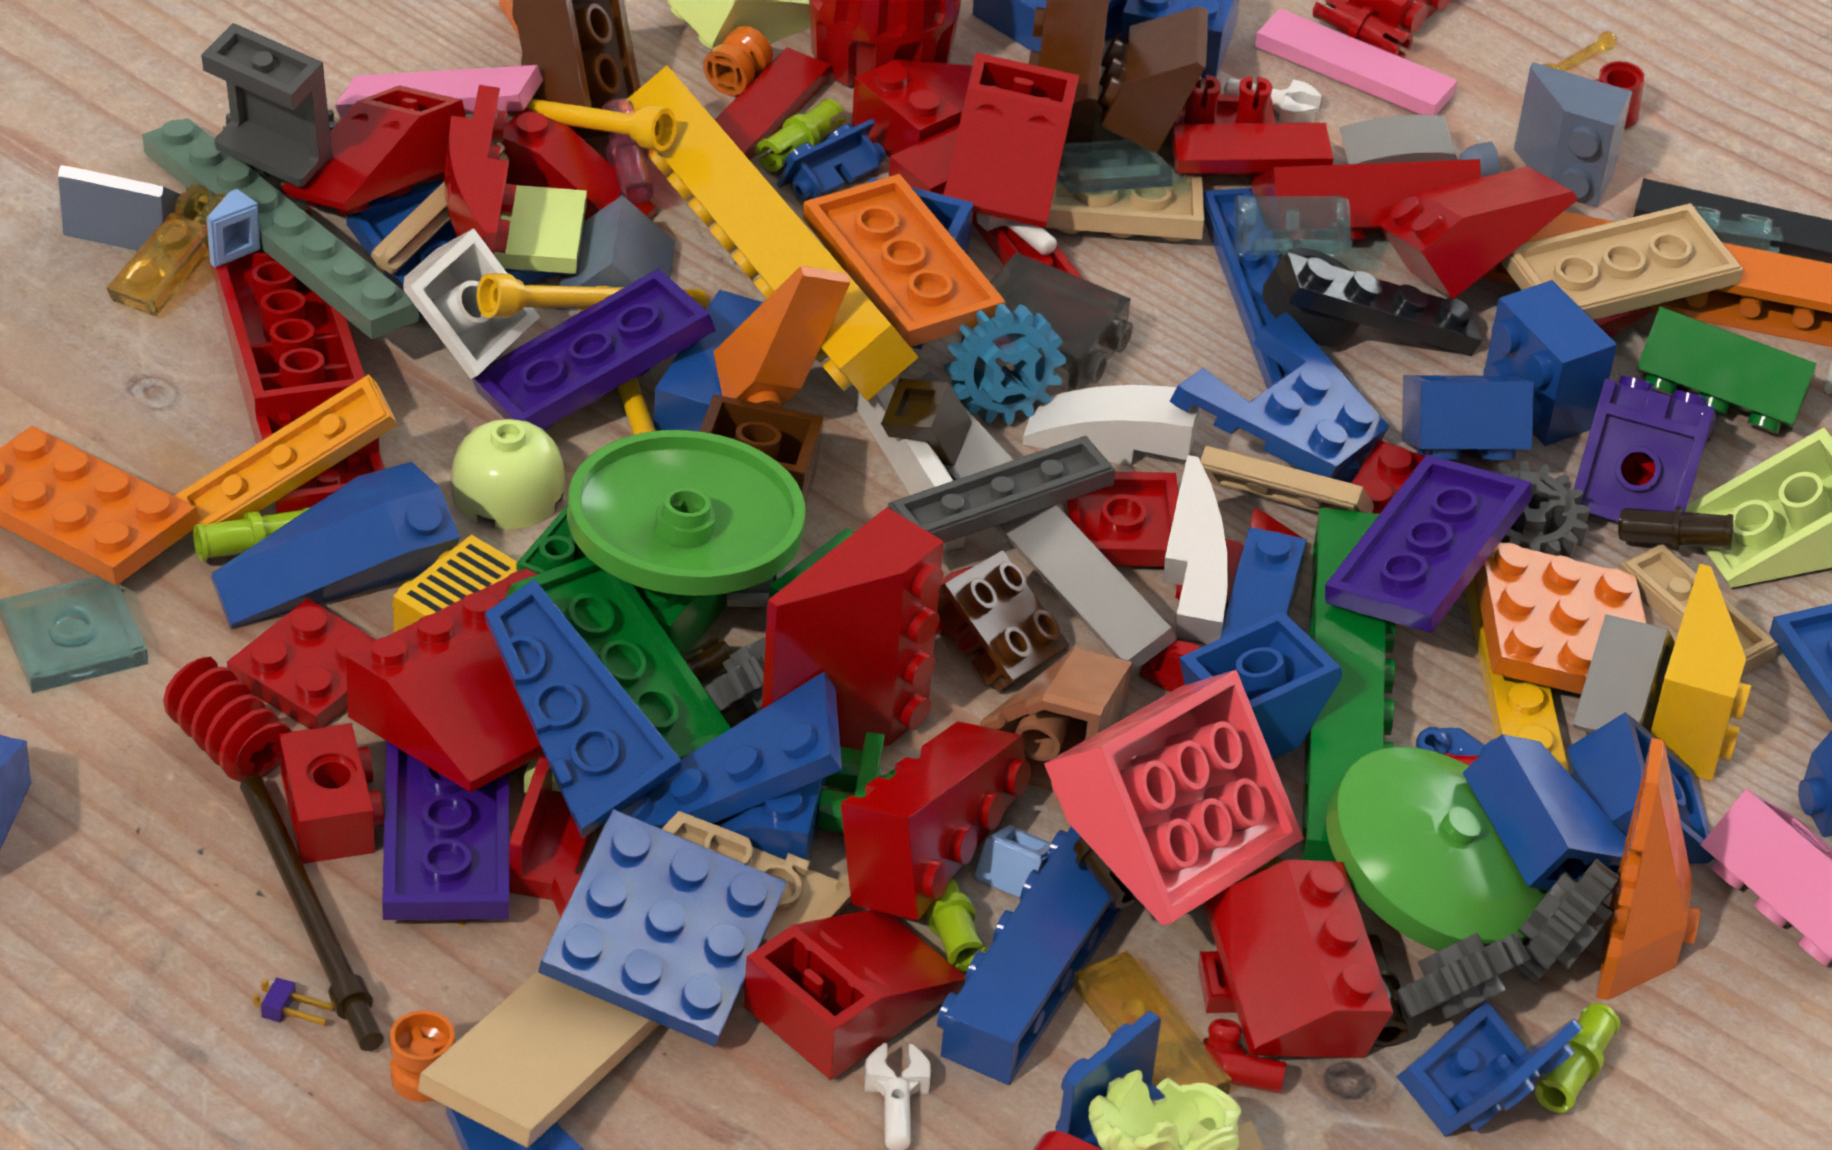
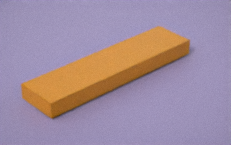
[174,374,398,535]

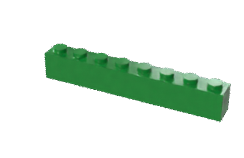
[1301,508,1396,861]

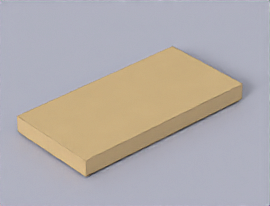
[1501,203,1743,320]
[418,971,661,1148]

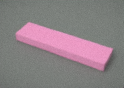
[1255,8,1458,115]
[335,65,543,119]

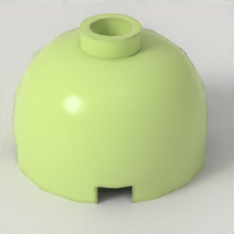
[451,419,565,530]

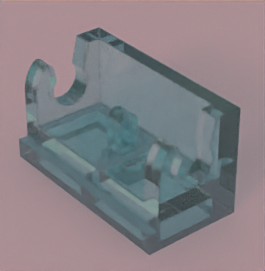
[1235,196,1352,256]

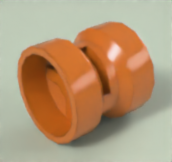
[703,26,773,96]
[389,1010,455,1102]

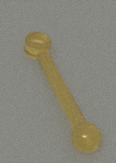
[1543,31,1617,71]

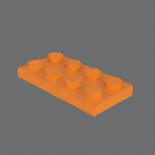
[803,174,1006,347]
[0,426,199,586]

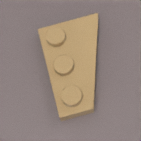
[1046,173,1204,242]
[662,811,851,946]

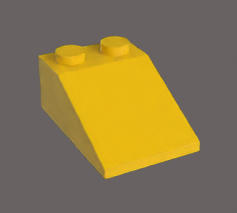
[1650,564,1751,781]

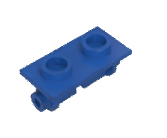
[777,119,886,201]

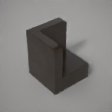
[881,378,971,465]

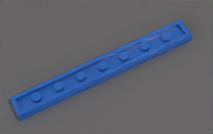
[1203,188,1360,483]

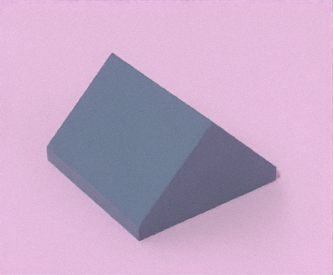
[58,165,195,257]
[557,195,675,311]

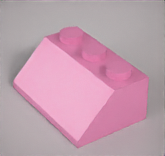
[1700,789,1832,966]

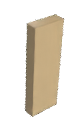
[1200,445,1374,513]
[1619,544,1778,675]

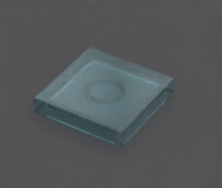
[1057,139,1172,193]
[0,576,148,693]

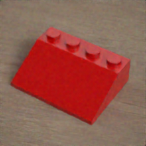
[762,507,944,750]
[346,568,544,792]

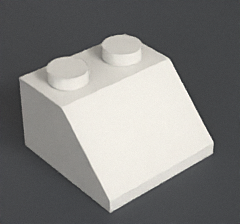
[403,228,540,379]

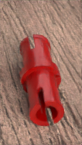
[1312,0,1413,58]

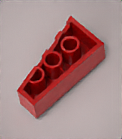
[840,721,1031,921]

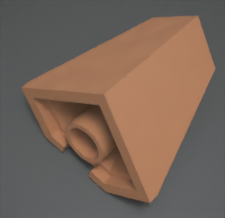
[980,647,1132,790]

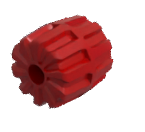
[809,0,961,87]

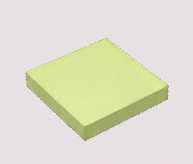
[494,185,587,274]

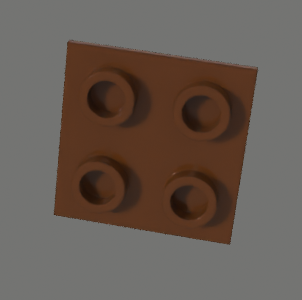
[937,550,1069,693]

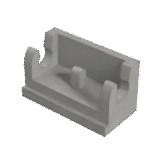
[1572,614,1675,736]

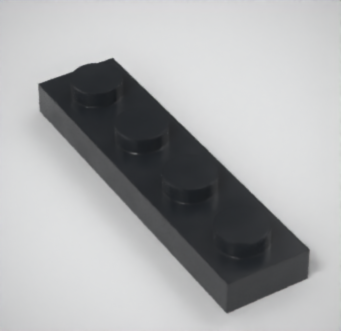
[1277,252,1483,356]

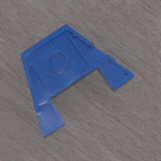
[1169,312,1390,478]

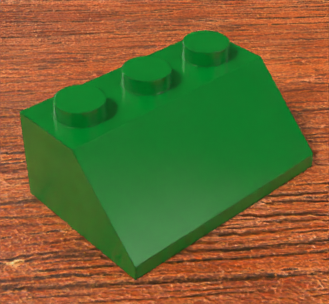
[1636,307,1816,434]

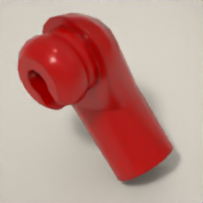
[1202,1019,1286,1094]

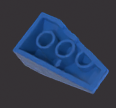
[211,462,460,629]

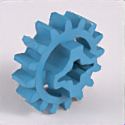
[944,303,1066,425]

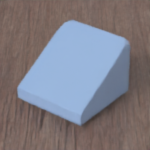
[207,189,261,268]
[975,825,1052,898]

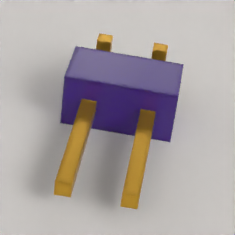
[253,977,334,1026]

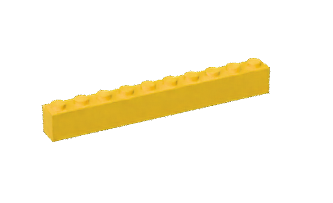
[619,65,919,402]

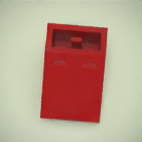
[944,52,1079,228]
[282,85,466,214]
[743,909,966,1081]

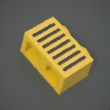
[392,534,517,632]

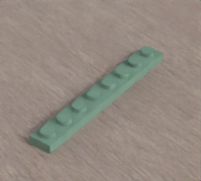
[142,118,419,339]

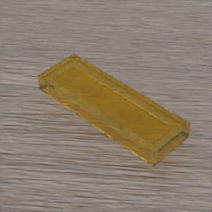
[1073,950,1232,1094]

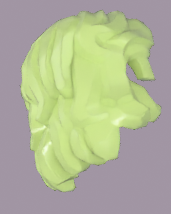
[1088,1070,1242,1150]

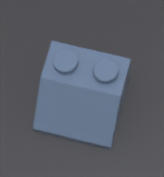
[1514,62,1632,207]

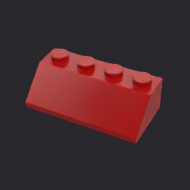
[1251,159,1481,244]

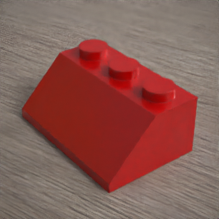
[1204,860,1393,1058]

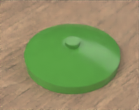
[567,430,806,596]
[1326,747,1549,951]

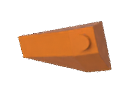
[1596,738,1700,1000]

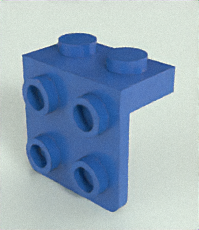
[1396,1000,1583,1137]

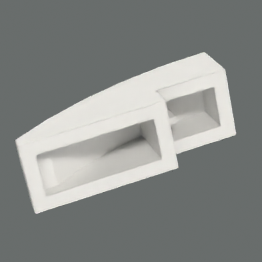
[1023,385,1201,466]
[1163,455,1228,644]

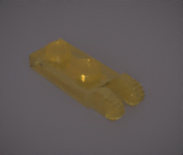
[106,183,227,316]

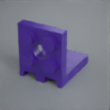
[1573,375,1716,523]

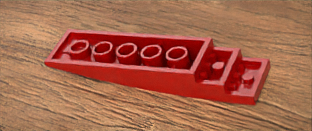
[203,210,385,514]

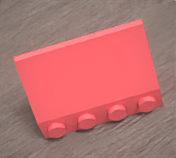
[1044,670,1304,925]

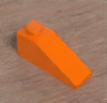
[713,266,850,408]

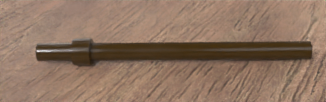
[240,775,384,1051]

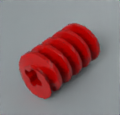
[163,656,292,782]

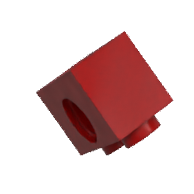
[279,723,384,864]

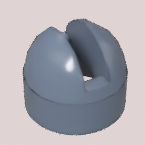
[1459,142,1500,177]

